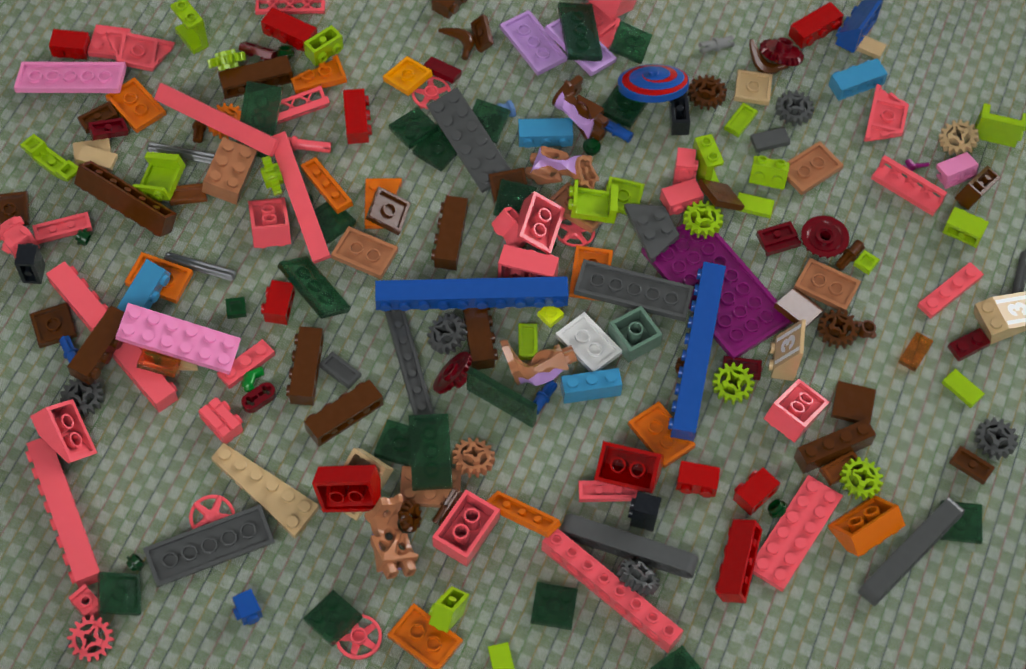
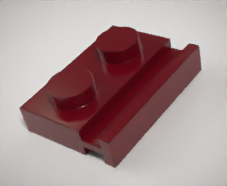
[756,221,802,256]

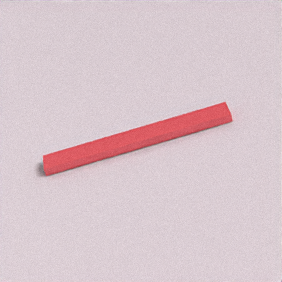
[154,83,279,157]
[272,131,331,264]

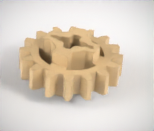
[939,119,979,156]

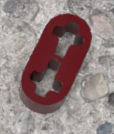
[241,382,276,413]

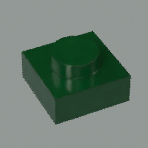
[225,297,247,319]

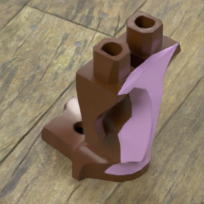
[552,75,609,141]

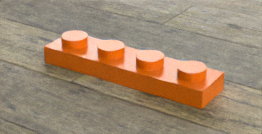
[300,157,353,214]
[487,491,561,538]

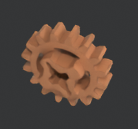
[452,437,495,478]

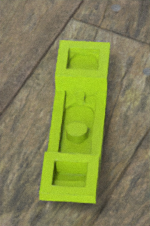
[20,134,78,182]

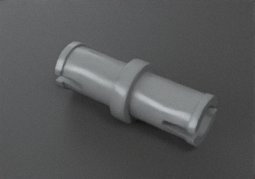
[698,35,735,53]

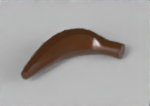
[438,28,475,60]
[749,39,789,75]

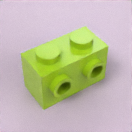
[303,25,344,66]
[942,207,989,248]
[429,586,470,632]

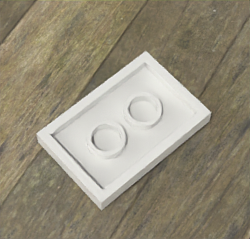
[555,312,623,372]

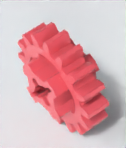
[67,615,115,662]

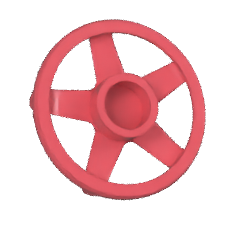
[412,76,451,110]
[557,217,595,247]
[189,495,235,529]
[335,614,382,660]

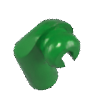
[242,366,264,392]

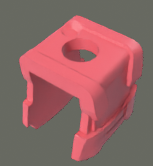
[0,216,40,258]

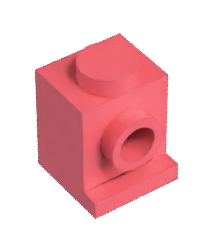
[68,584,104,621]

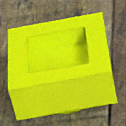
[537,306,564,328]

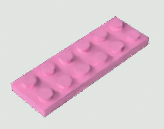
[14,62,127,93]
[115,303,241,375]

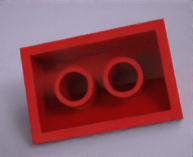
[594,441,664,494]
[312,465,381,513]

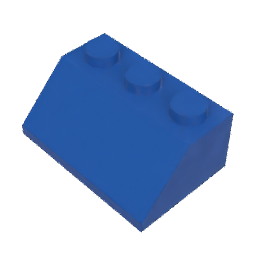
[835,0,884,53]

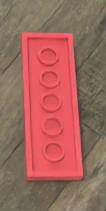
[753,475,843,592]

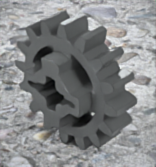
[775,90,815,126]
[427,313,468,355]
[60,378,104,417]
[974,417,1019,460]
[616,558,660,596]

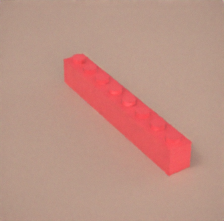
[25,438,103,588]

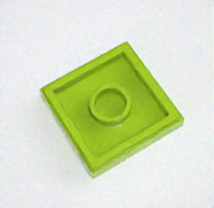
[606,176,645,215]

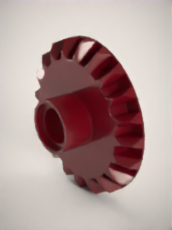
[759,37,804,66]
[801,216,850,259]
[433,351,472,394]

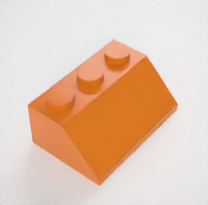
[828,496,906,557]

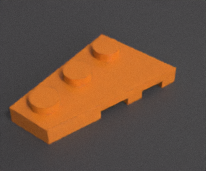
[291,54,347,95]
[365,178,402,229]

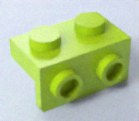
[748,155,790,190]

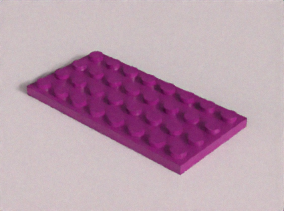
[641,218,793,359]

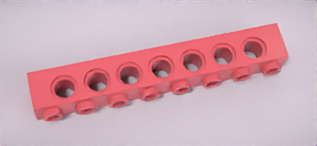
[541,529,684,653]

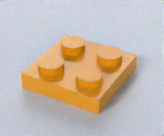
[383,56,433,96]

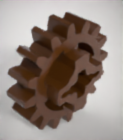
[688,74,727,110]
[817,309,860,349]

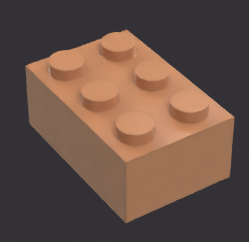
[202,137,257,205]

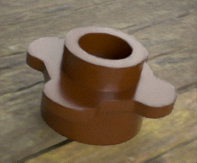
[857,320,877,339]

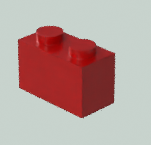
[49,29,91,60]
[261,280,296,325]
[676,460,721,498]
[733,467,780,516]

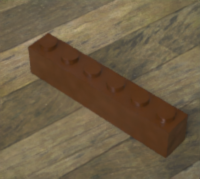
[74,161,177,237]

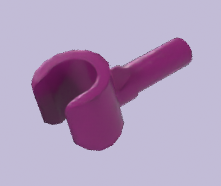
[903,159,929,171]

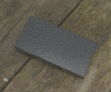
[750,127,791,152]
[319,352,361,390]

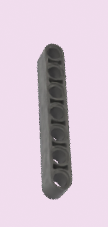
[858,497,965,606]
[560,514,699,578]

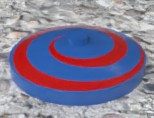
[618,64,689,103]

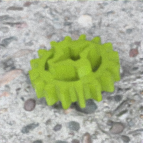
[207,49,246,71]
[260,155,284,196]
[683,200,724,239]
[712,362,755,405]
[839,457,884,501]

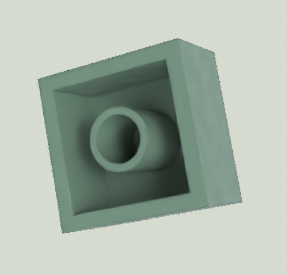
[608,306,663,363]

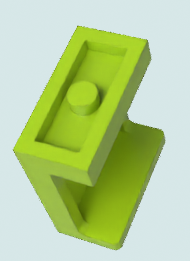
[170,0,209,54]
[975,103,1026,148]
[693,134,724,192]
[132,152,186,201]
[568,179,619,224]

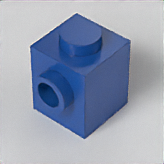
[232,589,263,625]

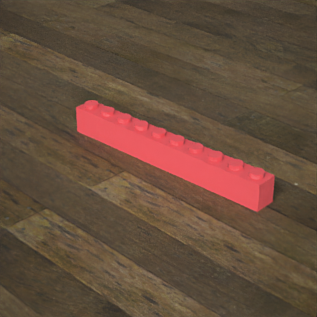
[46,261,178,413]

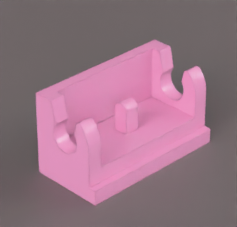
[936,152,979,189]

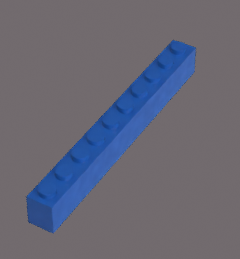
[668,262,726,442]
[375,276,569,311]

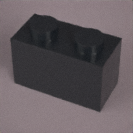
[669,93,690,135]
[14,243,46,284]
[628,492,662,532]

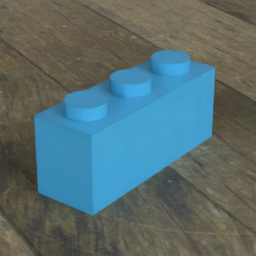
[828,58,888,101]
[518,118,573,148]
[117,259,171,312]
[560,368,623,404]

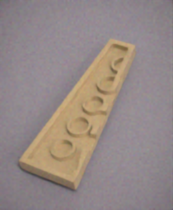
[211,443,320,539]

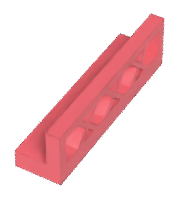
[255,0,325,15]
[254,86,330,130]
[871,155,947,216]

